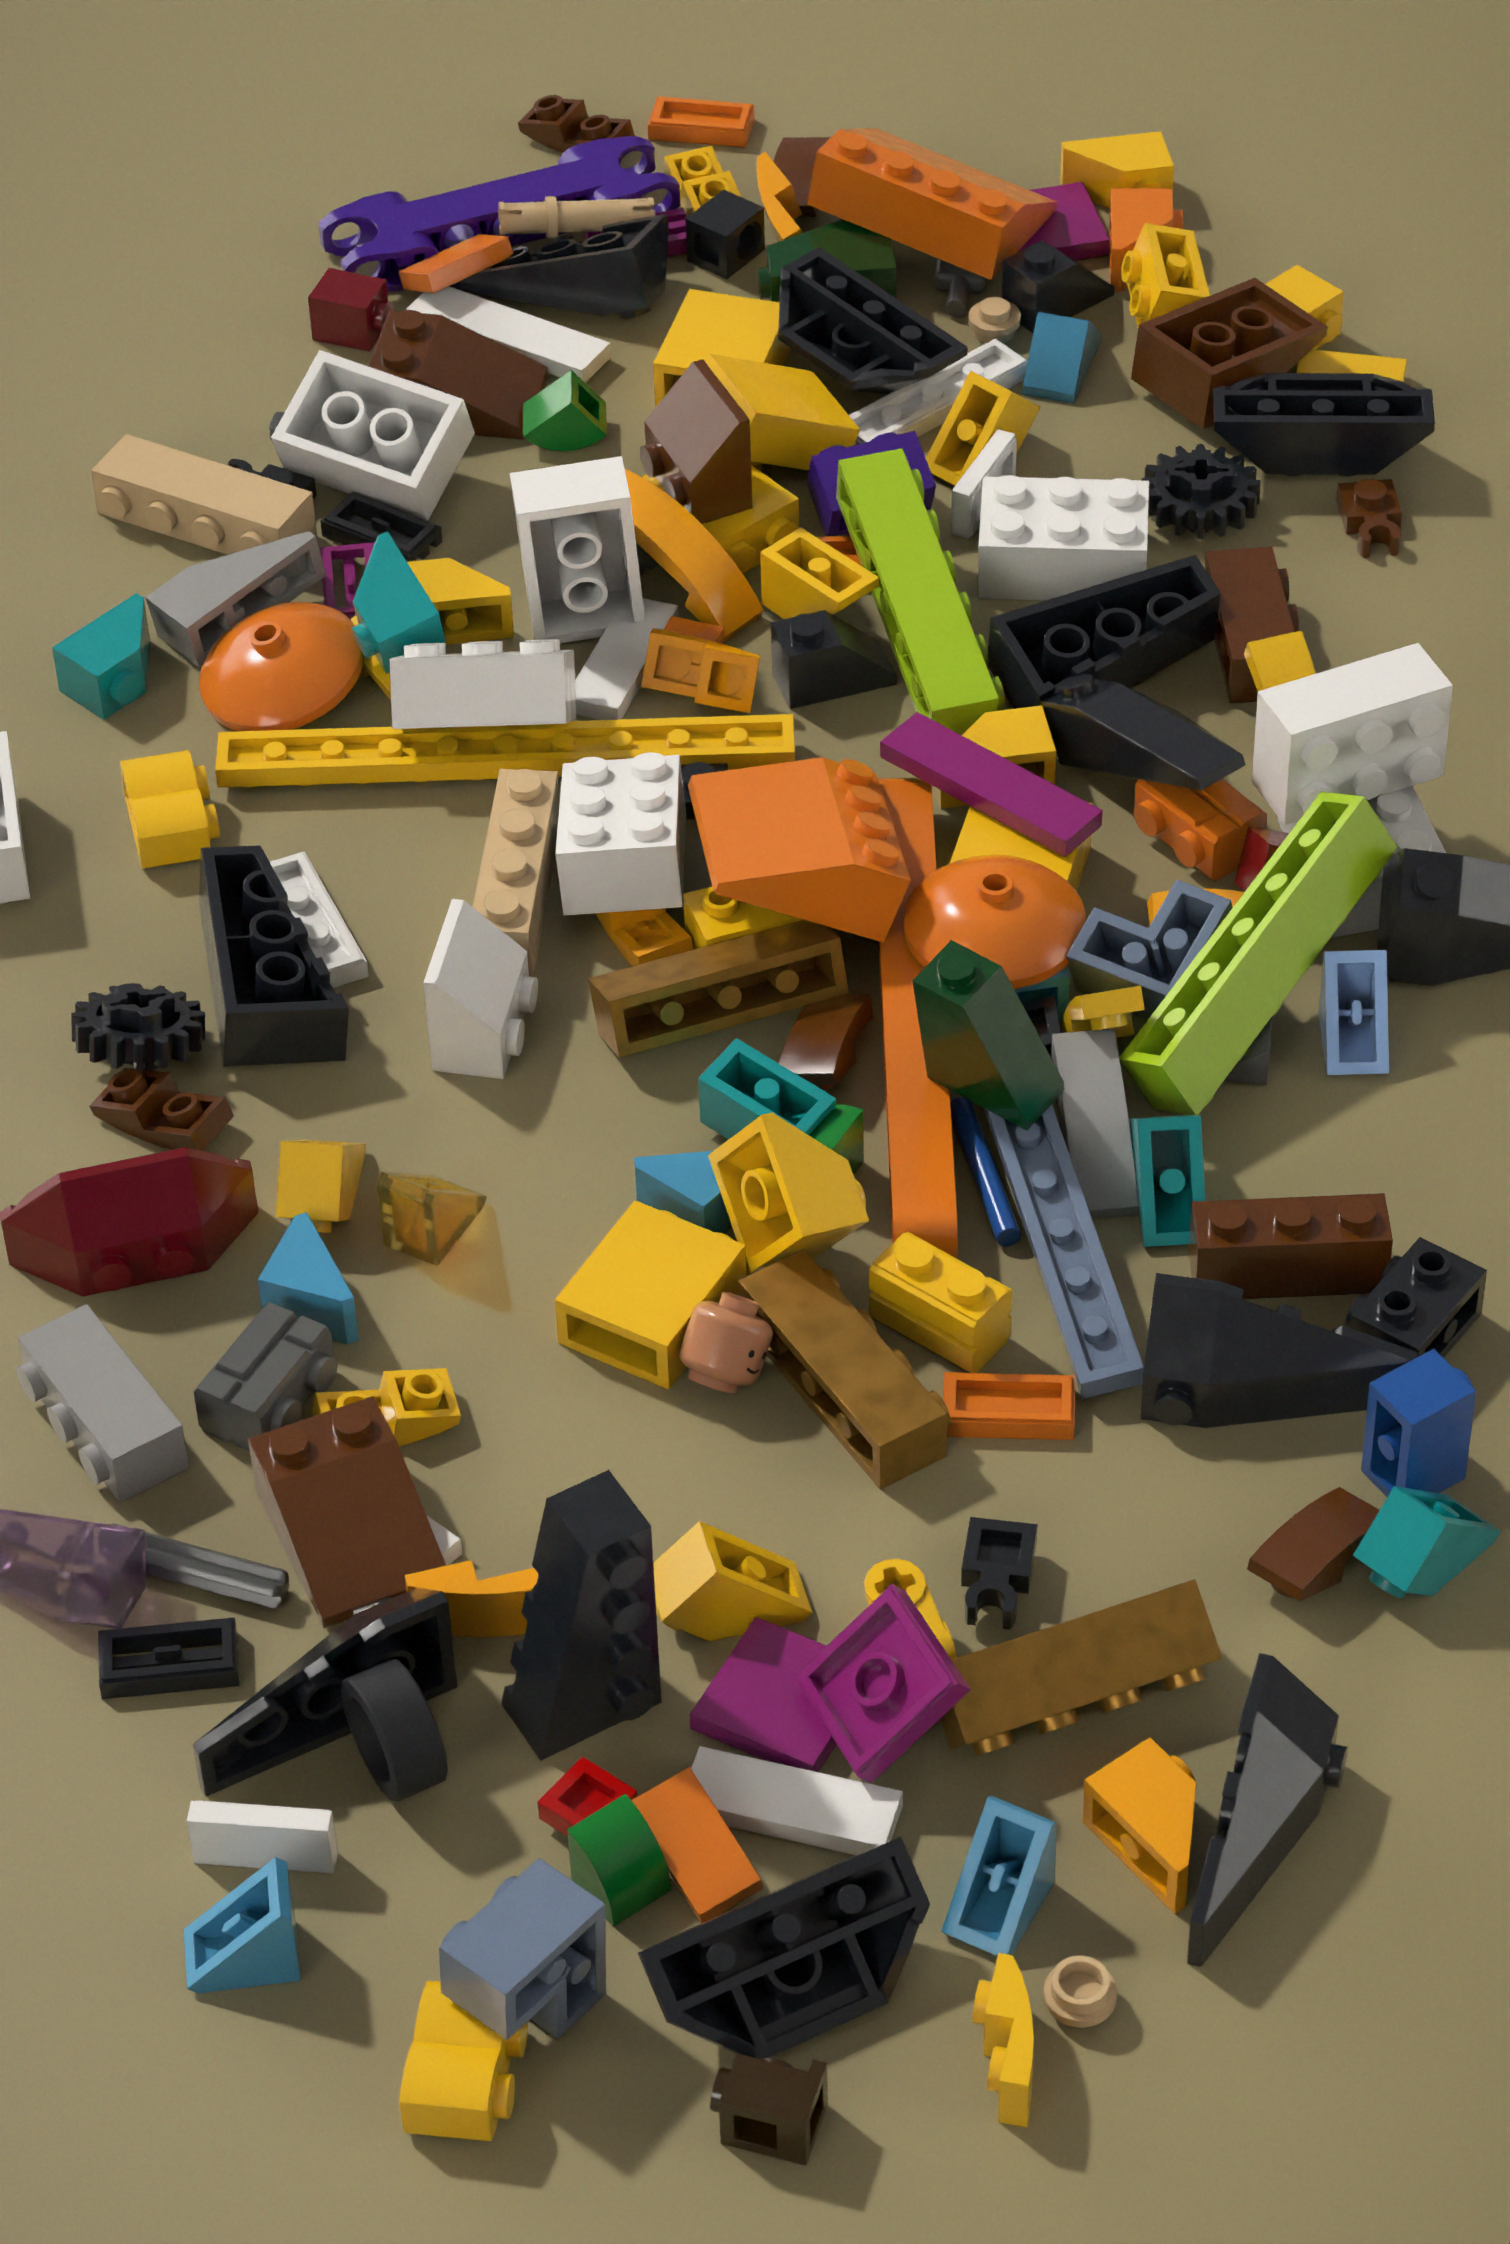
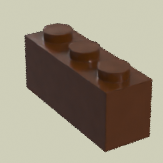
[1205,546,1299,704]
[1189,1193,1393,1299]

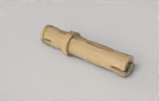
[498,196,655,238]

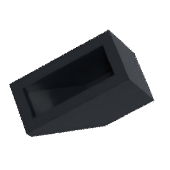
[1002,240,1115,333]
[771,610,897,709]

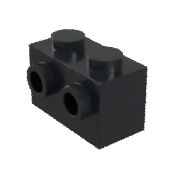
[1345,1237,1487,1358]

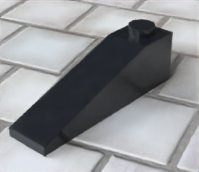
[1377,848,1510,986]
[1187,1653,1348,1967]

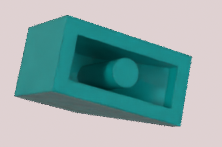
[351,531,446,674]
[52,593,150,720]
[698,1038,836,1140]
[1129,1115,1206,1247]
[1353,1486,1501,1598]

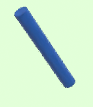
[950,1097,1021,1246]

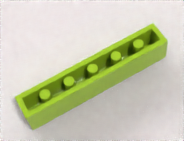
[836,448,1005,735]
[1119,792,1398,1115]

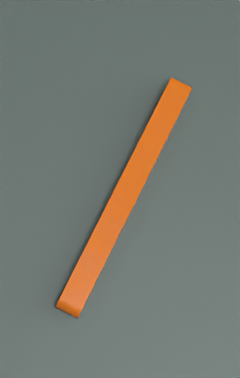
[878,777,958,1259]

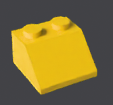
[708,1113,869,1275]

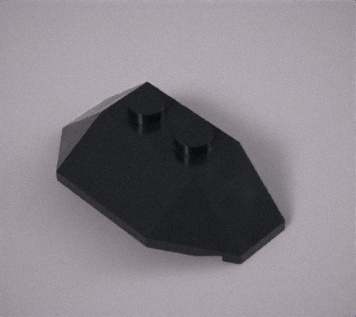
[778,247,968,394]
[1213,373,1435,477]
[638,1837,930,2059]

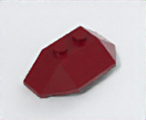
[0,1147,258,1297]

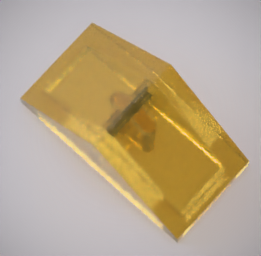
[376,1171,487,1266]

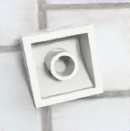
[423,899,538,1079]

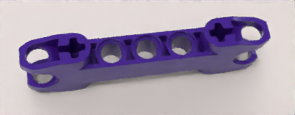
[318,136,681,292]

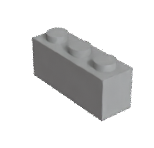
[16,1304,189,1503]

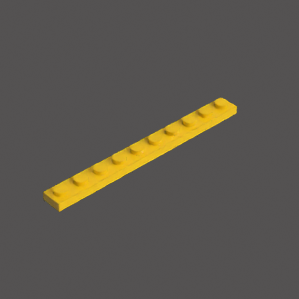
[215,714,795,788]

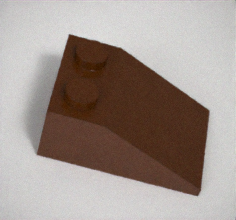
[1131,278,1328,429]
[368,310,548,440]
[248,1396,446,1628]

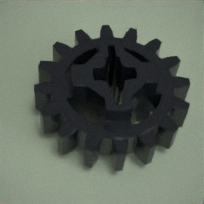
[1141,444,1261,539]
[71,983,205,1071]

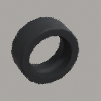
[341,1659,448,1801]

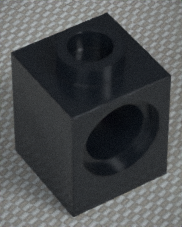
[685,189,765,279]

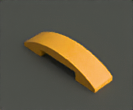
[624,468,764,642]

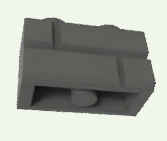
[193,1302,338,1451]

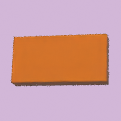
[648,96,755,148]
[399,234,513,293]
[943,1372,1075,1440]
[632,1767,763,1923]

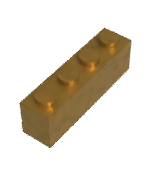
[588,920,849,1058]
[738,1249,951,1490]
[940,1579,1223,1757]

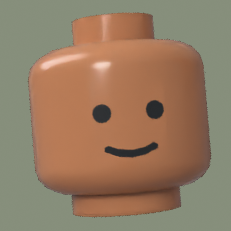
[679,1292,773,1394]

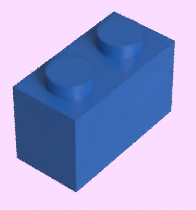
[1361,1349,1476,1497]

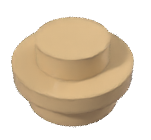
[968,297,1021,343]
[1043,1955,1117,2028]

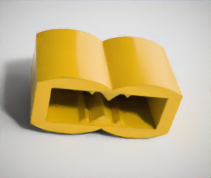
[120,750,220,869]
[399,1980,528,2142]

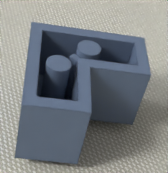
[1066,879,1233,1020]
[439,1858,606,2040]

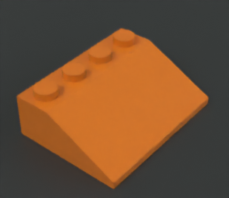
[807,128,1058,280]
[688,757,911,943]

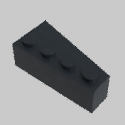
[988,555,1221,709]
[199,845,349,1067]
[501,1470,662,1761]

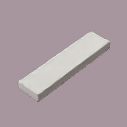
[406,286,611,383]
[849,338,1028,446]

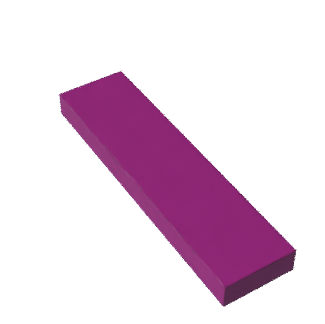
[880,712,1103,857]

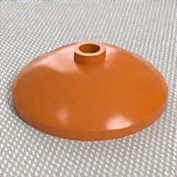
[199,602,364,731]
[903,855,1086,989]

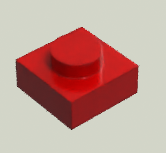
[537,1756,638,1837]

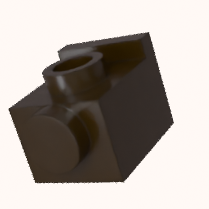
[710,2053,828,2166]

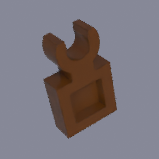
[1336,479,1402,558]

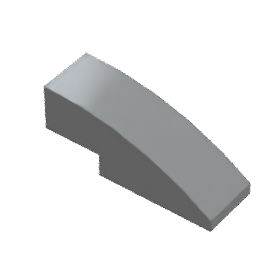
[1051,1029,1139,1219]

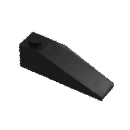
[450,214,669,319]
[1041,674,1246,790]
[1141,1273,1417,1428]
[193,1588,458,1797]

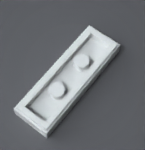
[575,595,679,720]
[270,851,369,988]
[691,1746,903,1855]

